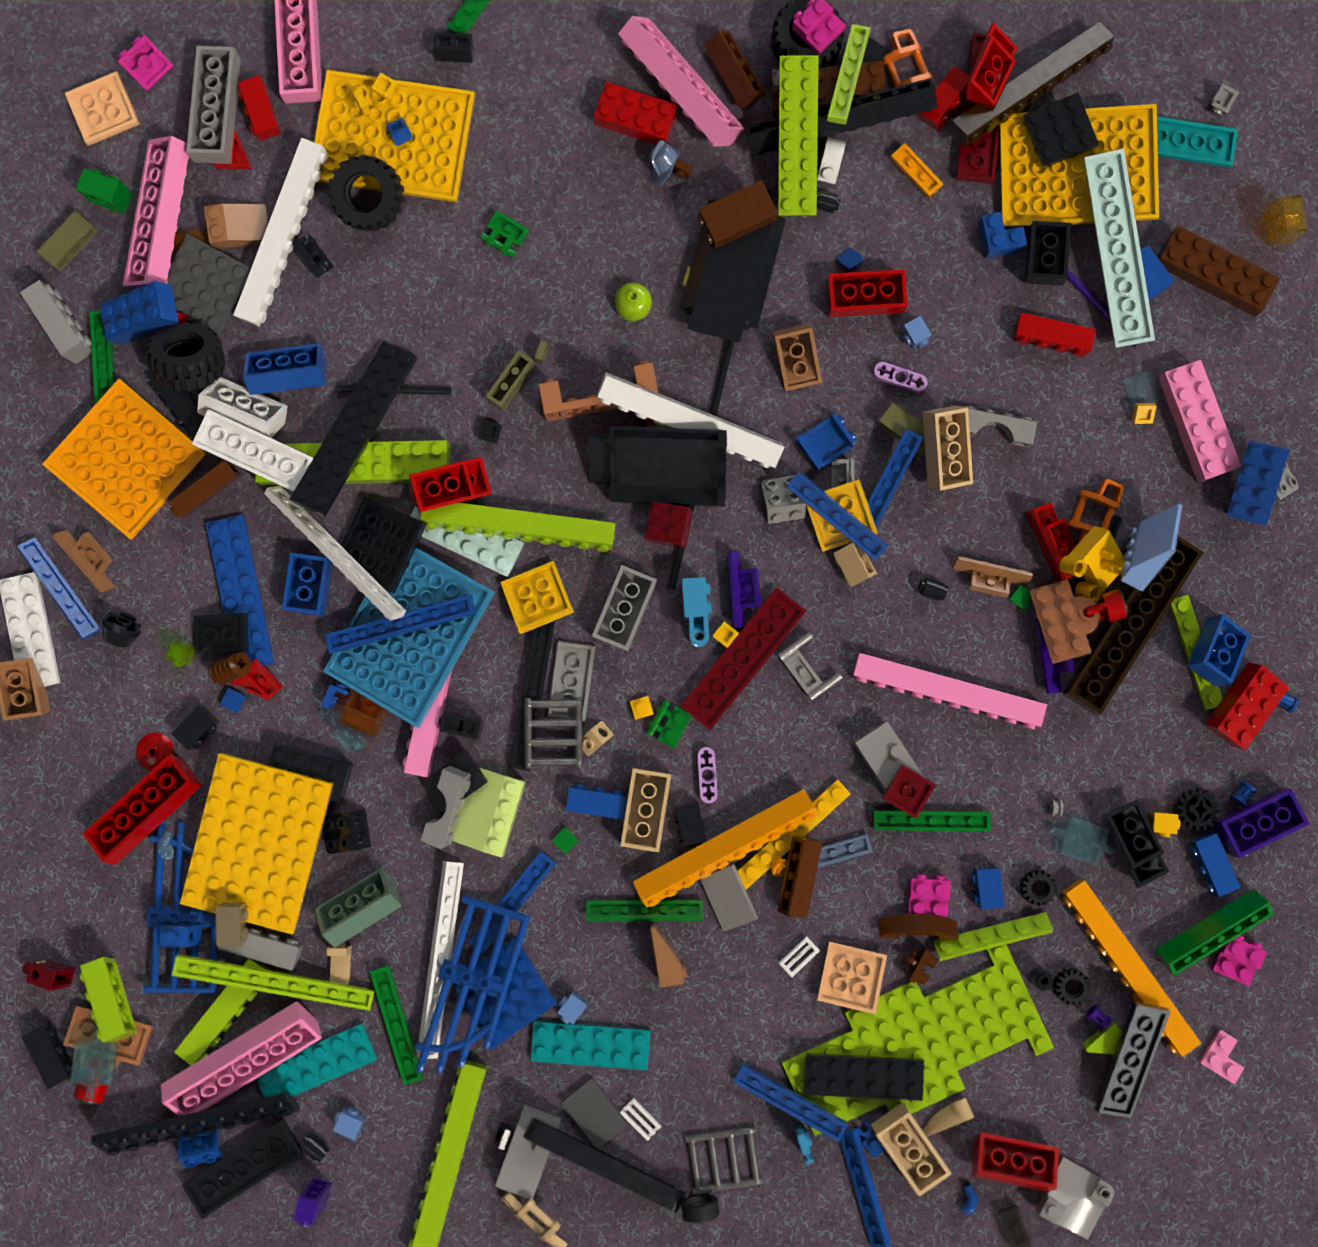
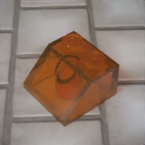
[340,691,389,738]

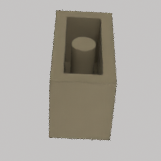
[216,902,249,946]

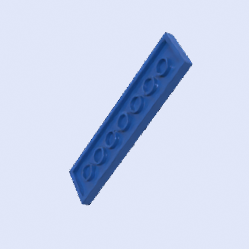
[206,515,275,666]

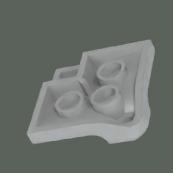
[1036,1156,1114,1240]

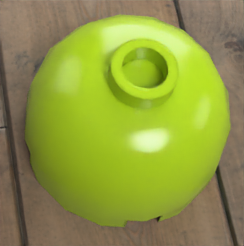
[614,282,652,322]

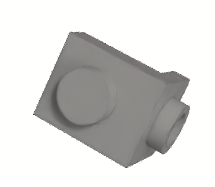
[1209,83,1239,115]

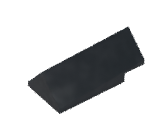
[1105,800,1169,888]

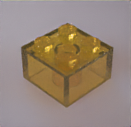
[1262,194,1307,247]

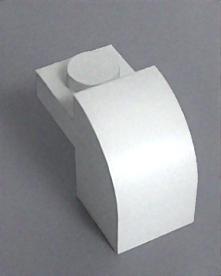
[817,137,846,184]

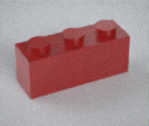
[919,66,970,131]
[238,75,281,141]

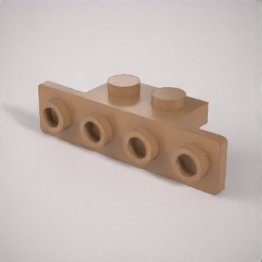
[52,530,115,593]
[953,556,1033,598]

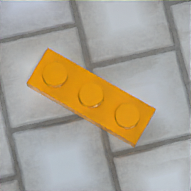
[890,143,943,199]

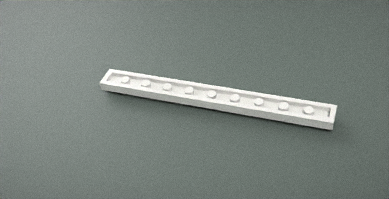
[264,485,406,621]
[417,861,464,1059]

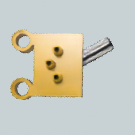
[1060,515,1125,603]

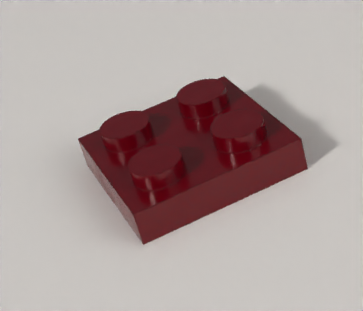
[882,764,936,819]

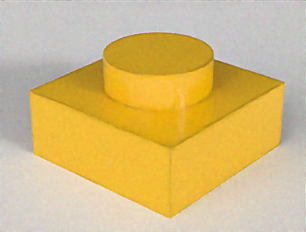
[371,72,398,100]
[353,89,371,116]
[1132,403,1156,424]
[712,621,739,648]
[630,696,653,720]

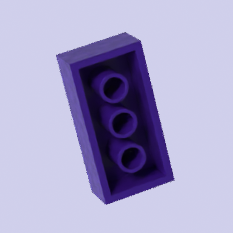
[1213,788,1309,858]

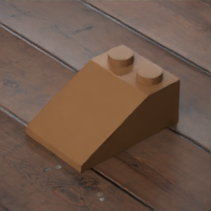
[204,204,268,250]
[772,323,822,391]
[0,657,50,721]
[651,923,687,988]

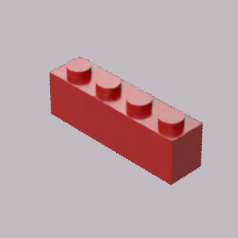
[1013,313,1096,357]

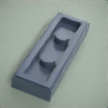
[818,833,873,868]

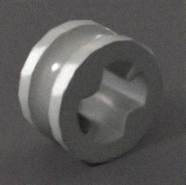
[1049,799,1063,817]

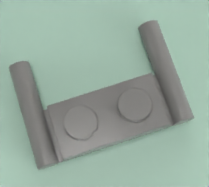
[778,632,843,701]

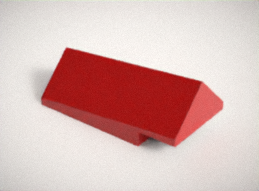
[967,23,1017,107]
[409,457,492,513]
[1024,502,1075,582]

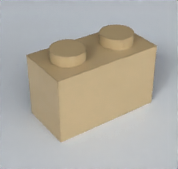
[833,543,877,587]

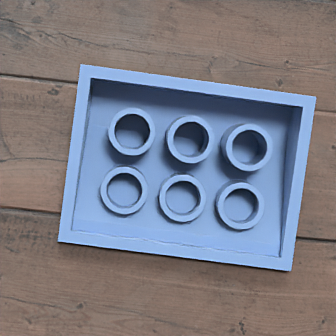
[1121,504,1182,591]

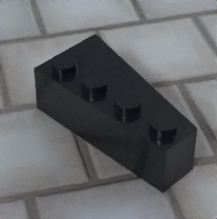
[269,744,354,803]

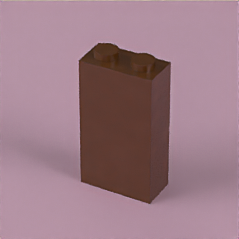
[697,180,778,249]
[168,460,242,518]

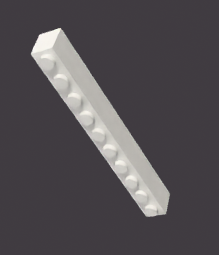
[234,138,328,327]
[597,372,784,468]

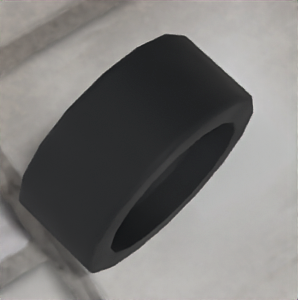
[681,1194,720,1223]

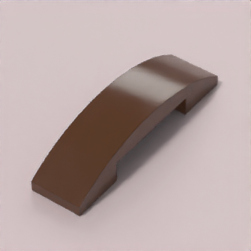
[878,914,959,940]

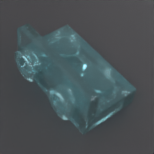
[331,728,367,752]

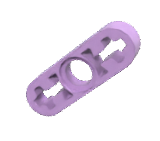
[873,362,928,393]
[697,747,718,803]

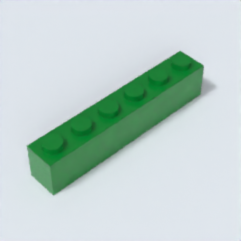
[1155,889,1273,976]

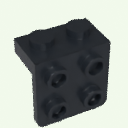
[323,809,371,854]

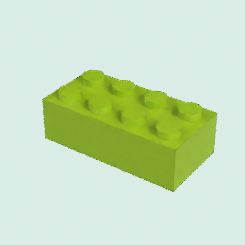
[80,957,138,1043]

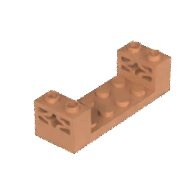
[539,361,658,422]

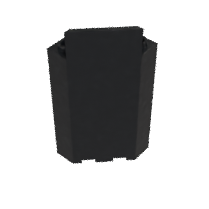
[680,199,786,342]
[589,426,727,507]

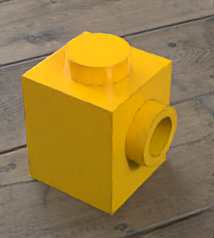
[1149,812,1180,837]

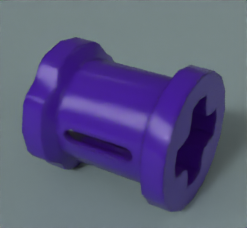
[1085,1004,1112,1031]

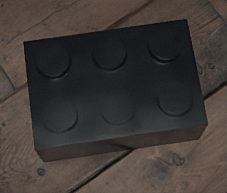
[1025,221,1071,286]

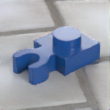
[856,1120,886,1159]

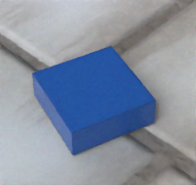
[219,688,247,713]

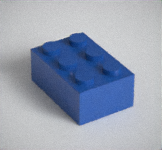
[282,553,333,617]
[1187,614,1251,687]

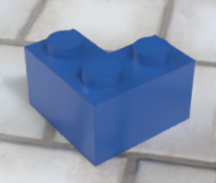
[978,212,1027,259]

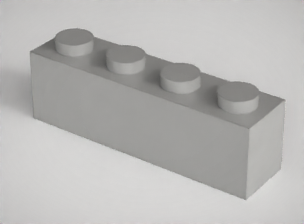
[217,927,303,971]

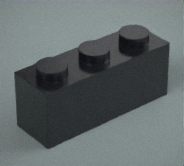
[22,1022,76,1090]

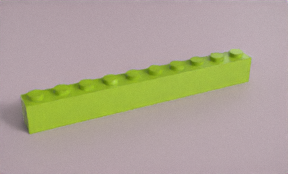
[420,503,615,552]
[408,1059,488,1247]

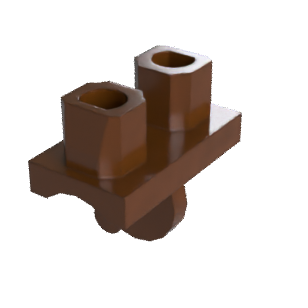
[903,947,938,985]

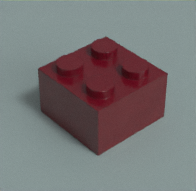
[644,501,693,549]

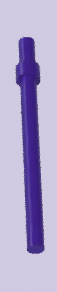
[1067,269,1138,347]

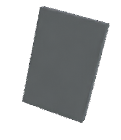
[561,1077,628,1149]

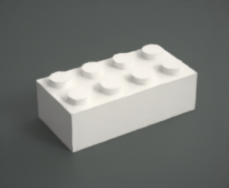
[197,377,287,438]

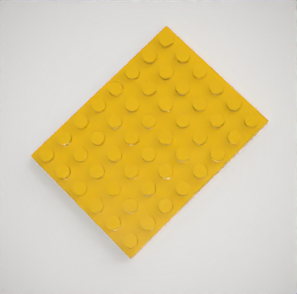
[314,70,475,202]
[1000,104,1159,228]
[180,753,334,935]

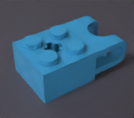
[682,577,711,647]

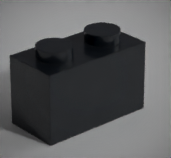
[171,706,220,750]
[673,802,707,846]

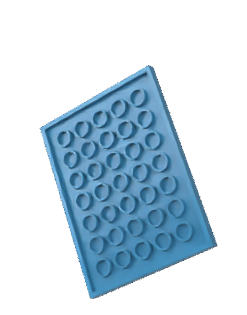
[323,548,495,728]

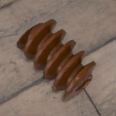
[209,652,252,685]

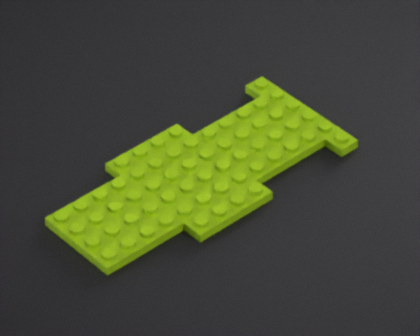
[782,945,1054,1136]

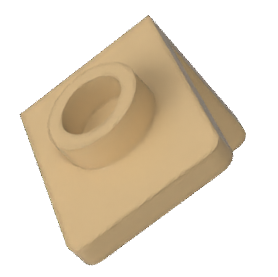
[582,721,614,756]

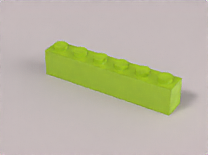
[174,958,272,1066]

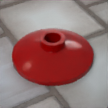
[136,733,174,771]

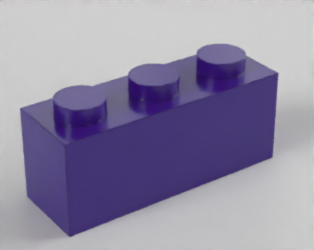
[293,1178,332,1226]

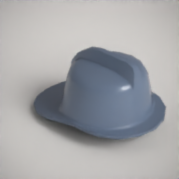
[649,140,680,185]

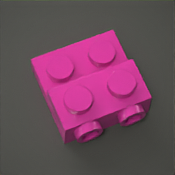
[792,0,846,55]
[118,35,174,92]
[908,874,951,918]
[1211,936,1267,986]

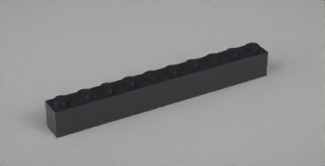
[745,78,937,156]

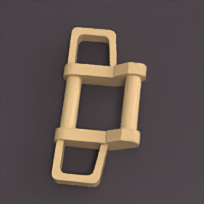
[501,1191,568,1247]

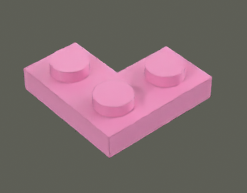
[1199,1029,1244,1085]

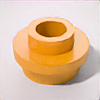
[771,858,787,877]

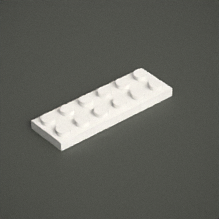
[192,409,313,491]
[0,572,60,687]

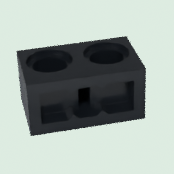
[439,712,484,740]

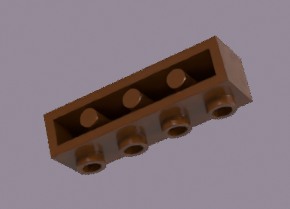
[704,30,766,108]
[777,835,823,918]

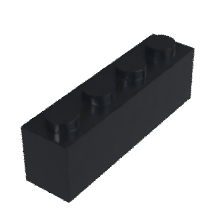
[150,378,205,440]

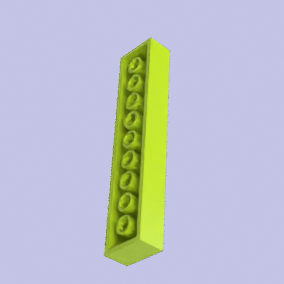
[255,440,450,486]

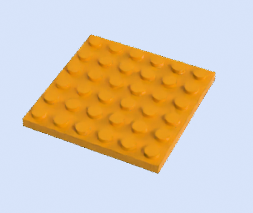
[42,379,208,540]

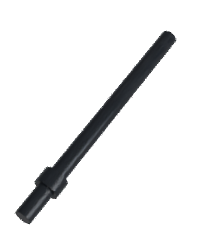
[337,383,451,395]

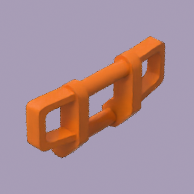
[882,29,936,88]
[1068,479,1124,544]

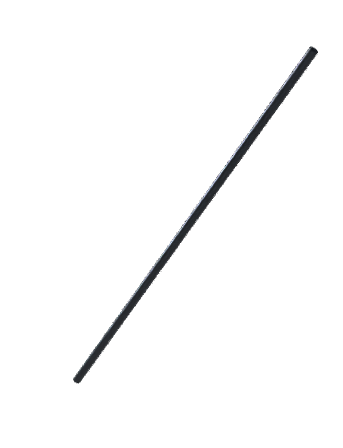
[668,188,771,589]

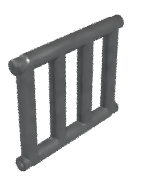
[524,697,583,769]
[684,1126,764,1195]

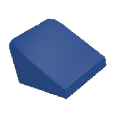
[386,118,413,146]
[836,247,864,273]

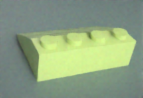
[452,768,526,857]

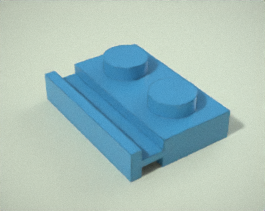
[794,1124,814,1165]

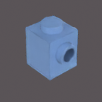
[901,316,932,349]
[557,991,588,1025]
[333,1107,366,1140]

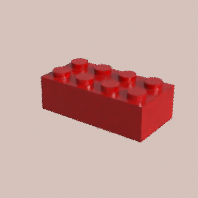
[594,82,677,145]
[826,269,908,317]
[1205,662,1290,750]
[971,1132,1059,1192]

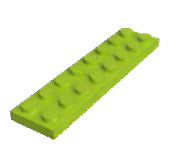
[778,55,819,216]

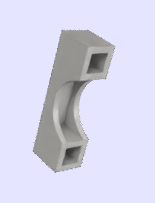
[964,406,1037,448]
[421,766,471,849]

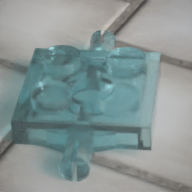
[1051,816,1117,866]
[70,1028,118,1099]

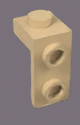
[327,942,352,985]

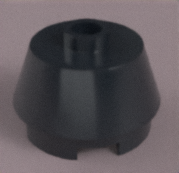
[102,612,142,647]

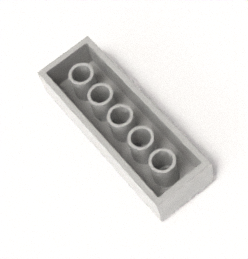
[186,46,241,164]

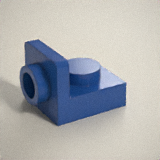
[321,683,351,709]

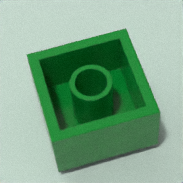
[76,168,133,215]

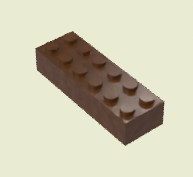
[769,61,886,118]
[1158,225,1280,317]

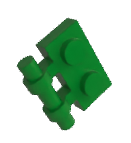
[481,211,529,258]
[646,700,692,749]

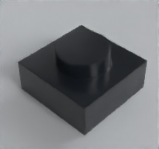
[478,420,502,444]
[494,1122,513,1150]

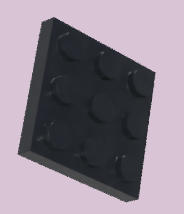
[1023,93,1099,169]

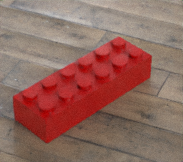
[82,754,202,865]

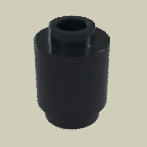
[817,190,841,214]
[918,577,948,601]
[1029,967,1054,990]
[300,1133,330,1163]

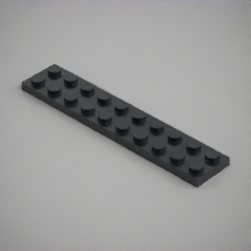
[289,341,417,517]
[91,1092,299,1156]

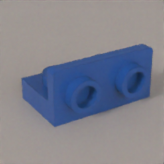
[177,1129,223,1168]

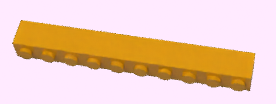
[633,789,818,907]
[1061,879,1202,1057]

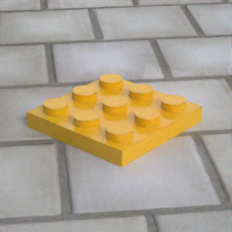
[806,479,878,552]
[500,561,574,634]

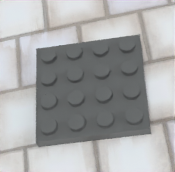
[167,234,251,337]

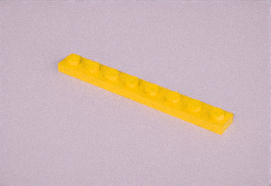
[737,779,851,890]

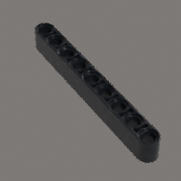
[523,1117,686,1213]

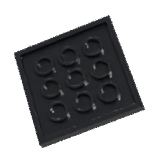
[332,496,427,594]

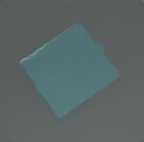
[1122,370,1163,411]

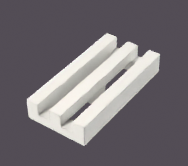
[778,936,820,977]
[620,1097,661,1141]

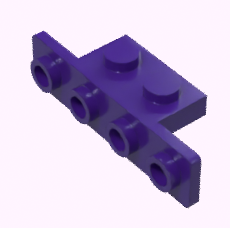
[727,551,761,628]
[1035,618,1074,694]

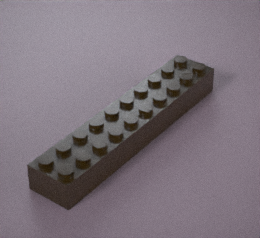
[1062,535,1204,715]

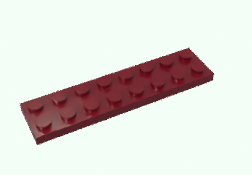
[956,32,1010,184]
[680,587,806,730]

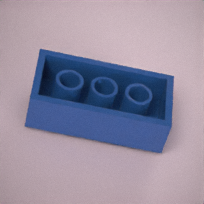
[100,281,179,344]
[243,343,327,395]
[1227,440,1291,526]

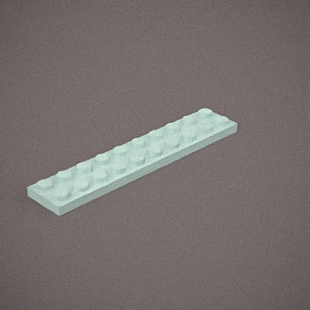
[1084,149,1155,348]

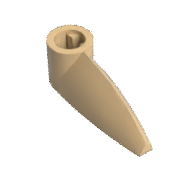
[923,1098,974,1137]

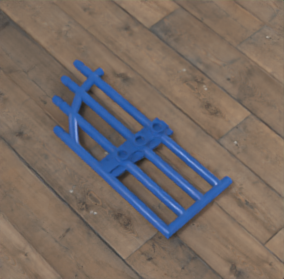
[143,819,218,993]
[415,895,531,1073]

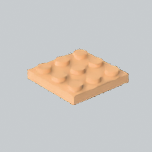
[65,71,140,146]
[817,942,887,1014]

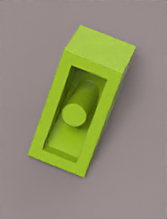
[1080,1021,1122,1054]

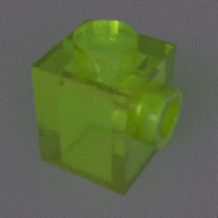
[166,641,195,668]

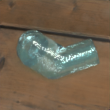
[157,830,174,860]

